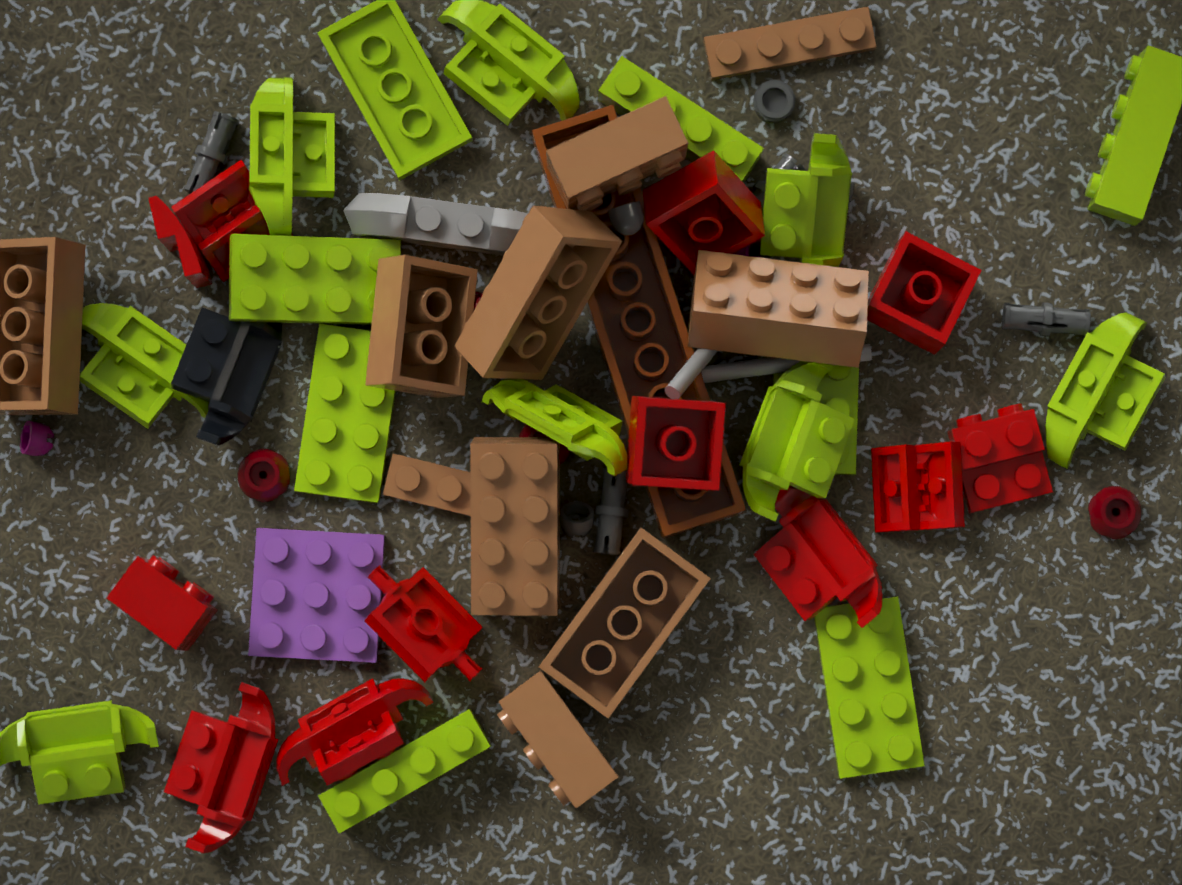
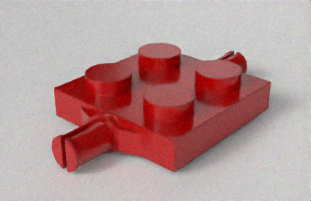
[364,565,483,682]

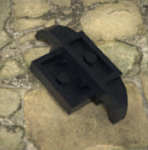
[171,307,282,446]

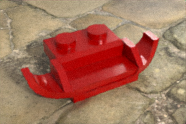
[753,485,883,628]
[276,678,434,786]
[164,682,279,854]

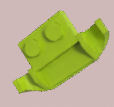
[437,0,580,126]
[249,77,335,236]
[759,133,852,267]
[80,303,210,429]
[1045,312,1166,469]
[740,361,855,522]
[482,379,628,476]
[0,700,159,805]

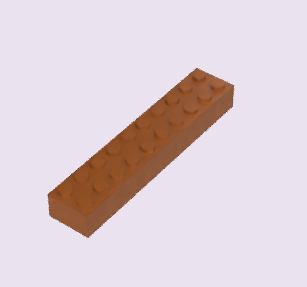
[532,105,746,539]

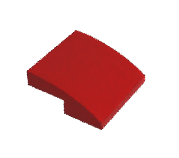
[171,160,293,282]
[148,196,212,288]
[871,441,965,533]

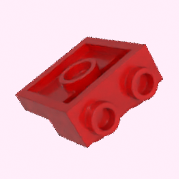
[948,403,1053,514]

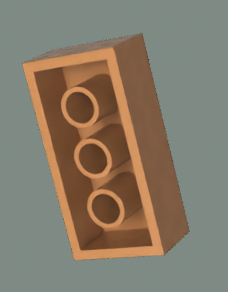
[454,206,622,380]
[0,237,86,415]
[687,250,869,368]
[470,437,560,616]
[539,528,711,718]

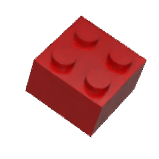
[643,150,765,275]
[867,231,982,355]
[626,396,726,491]
[106,555,218,651]

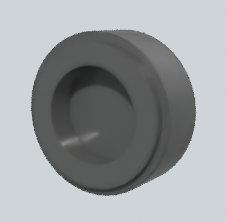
[753,80,796,123]

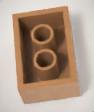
[546,96,688,211]
[365,255,478,398]
[497,671,618,809]

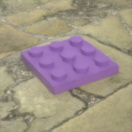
[248,528,385,663]

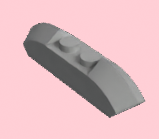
[343,193,528,256]

